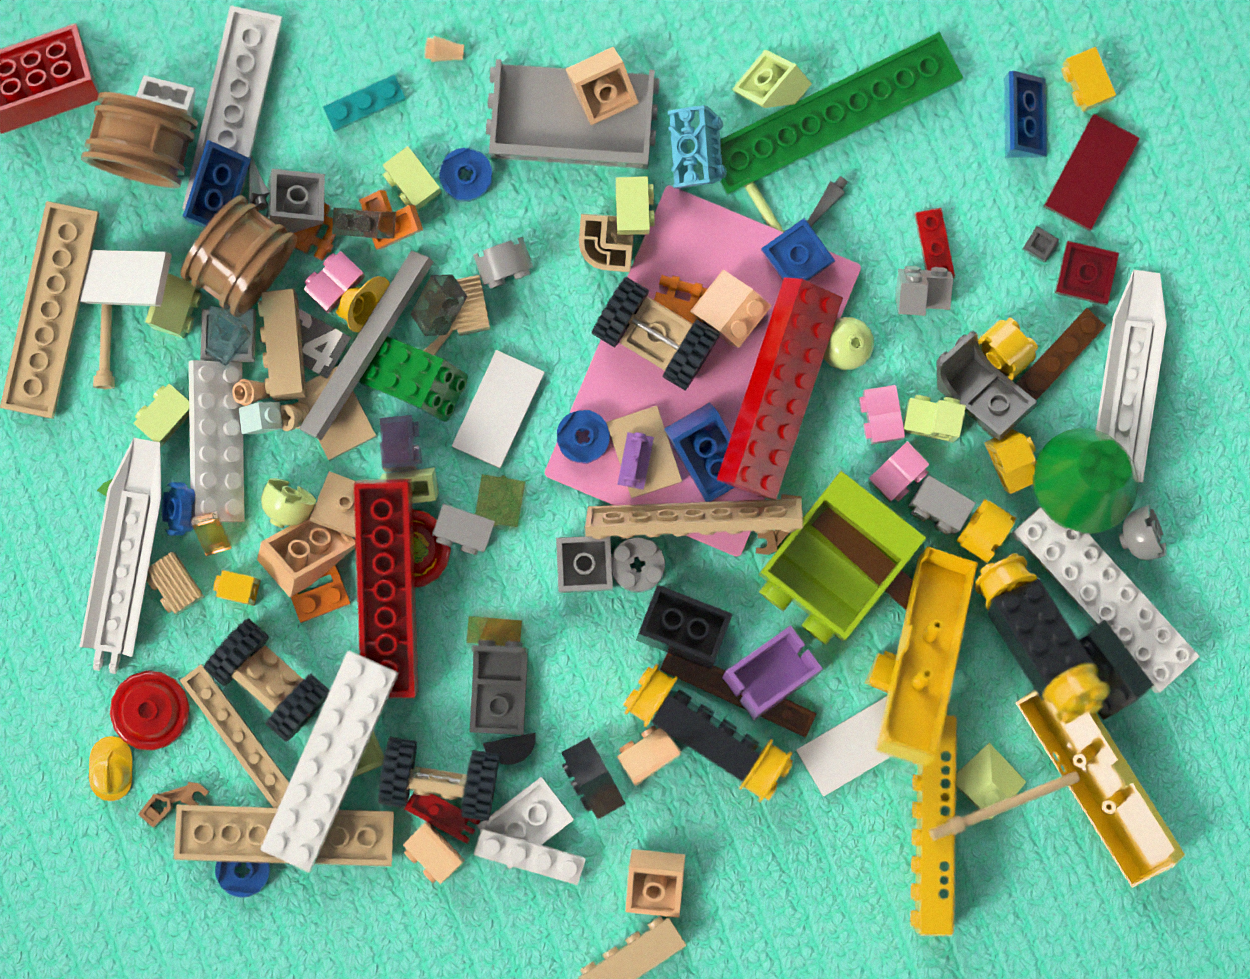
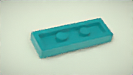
[323,74,406,132]

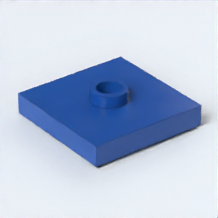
[761,218,835,281]

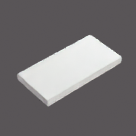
[79,250,172,307]
[452,350,545,469]
[796,696,891,797]

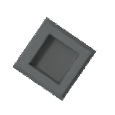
[1022,226,1059,263]

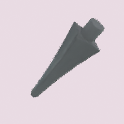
[248,155,270,210]
[807,176,848,227]

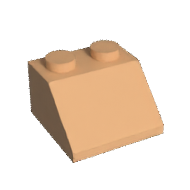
[566,47,639,125]
[690,270,771,348]
[403,822,465,884]
[626,849,685,918]

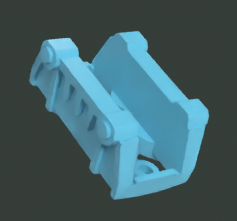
[668,105,727,189]

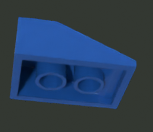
[664,402,735,502]

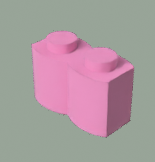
[304,251,365,314]
[859,385,905,445]
[868,441,930,502]

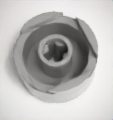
[473,237,534,289]
[611,538,665,593]

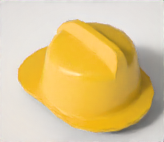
[336,276,390,333]
[89,736,132,801]

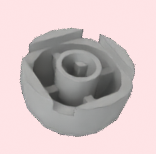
[1119,505,1167,560]

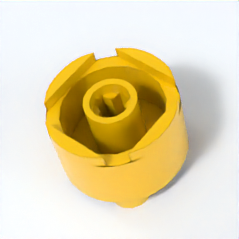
[978,318,1038,380]
[956,499,1017,563]

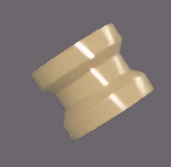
[280,402,310,431]

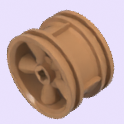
[81,92,198,188]
[181,195,297,318]

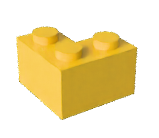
[984,429,1036,494]

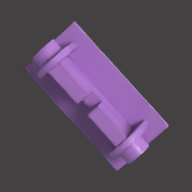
[617,432,654,490]

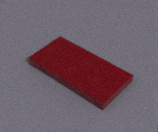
[1043,113,1140,231]

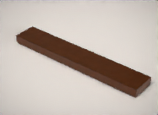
[812,507,913,611]
[660,653,817,738]

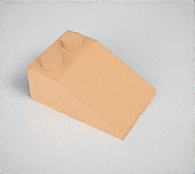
[257,514,356,597]
[617,725,681,785]

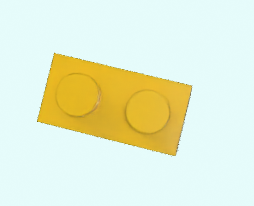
[1061,47,1116,112]
[214,570,261,606]

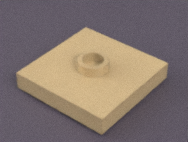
[310,471,356,538]

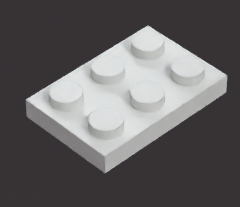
[477,777,574,869]

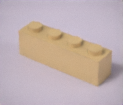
[258,289,307,401]
[578,916,687,979]

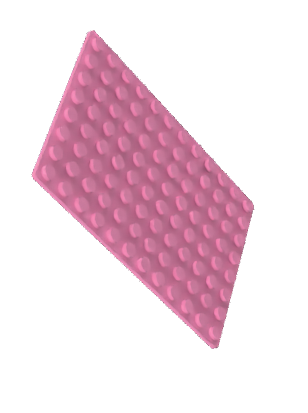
[545,186,861,557]

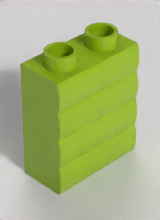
[758,471,926,645]

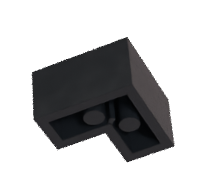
[561,737,626,820]

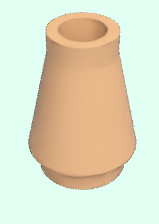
[425,36,464,62]
[232,379,271,406]

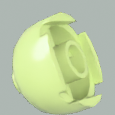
[823,317,874,370]
[261,478,316,528]

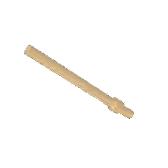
[929,771,1079,840]

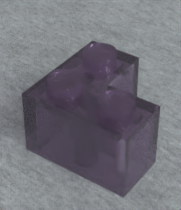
[380,415,422,473]

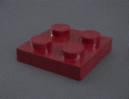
[1054,241,1119,305]

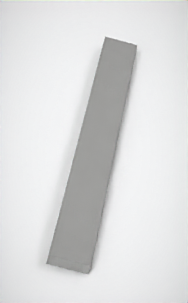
[299,250,433,440]

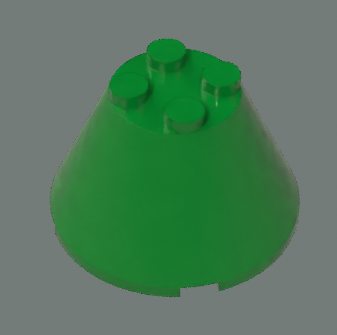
[1033,428,1138,534]

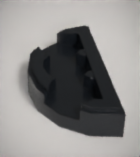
[483,733,536,765]

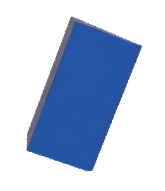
[1004,71,1047,158]
[183,140,251,228]

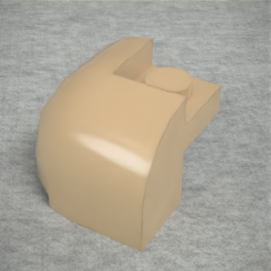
[579,214,634,272]

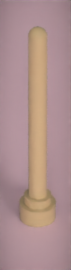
[93,304,115,389]

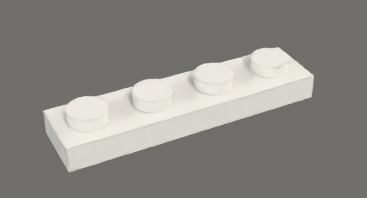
[474,828,586,885]

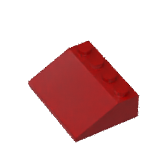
[0,23,99,134]

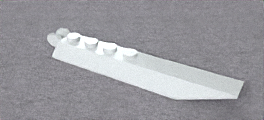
[1096,270,1166,483]
[80,438,161,674]

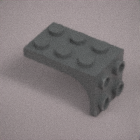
[936,331,1037,441]
[470,640,528,735]

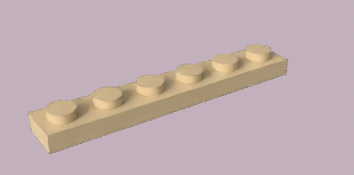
[179,664,290,808]

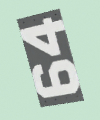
[260,309,351,378]

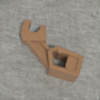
[756,494,802,555]
[138,782,210,828]

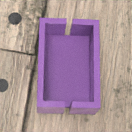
[722,625,823,721]

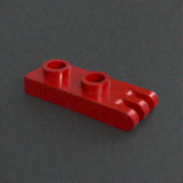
[914,208,955,278]
[404,791,481,844]

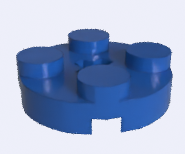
[439,148,492,202]
[557,410,610,464]
[161,482,195,536]
[215,861,270,898]

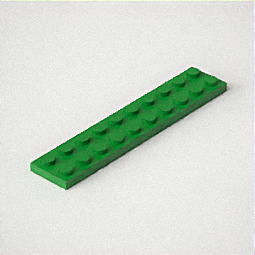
[719,32,963,196]

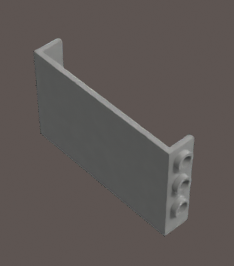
[486,59,660,169]

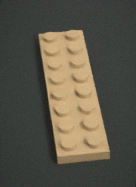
[0,201,100,419]
[585,498,803,539]
[174,805,394,867]

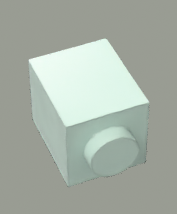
[239,402,283,434]

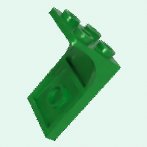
[359,336,468,422]

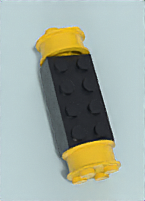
[974,553,1109,725]
[623,664,793,802]

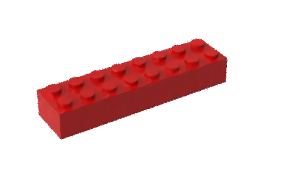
[717,277,843,500]
[354,479,419,698]

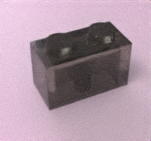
[332,208,396,239]
[411,274,468,336]

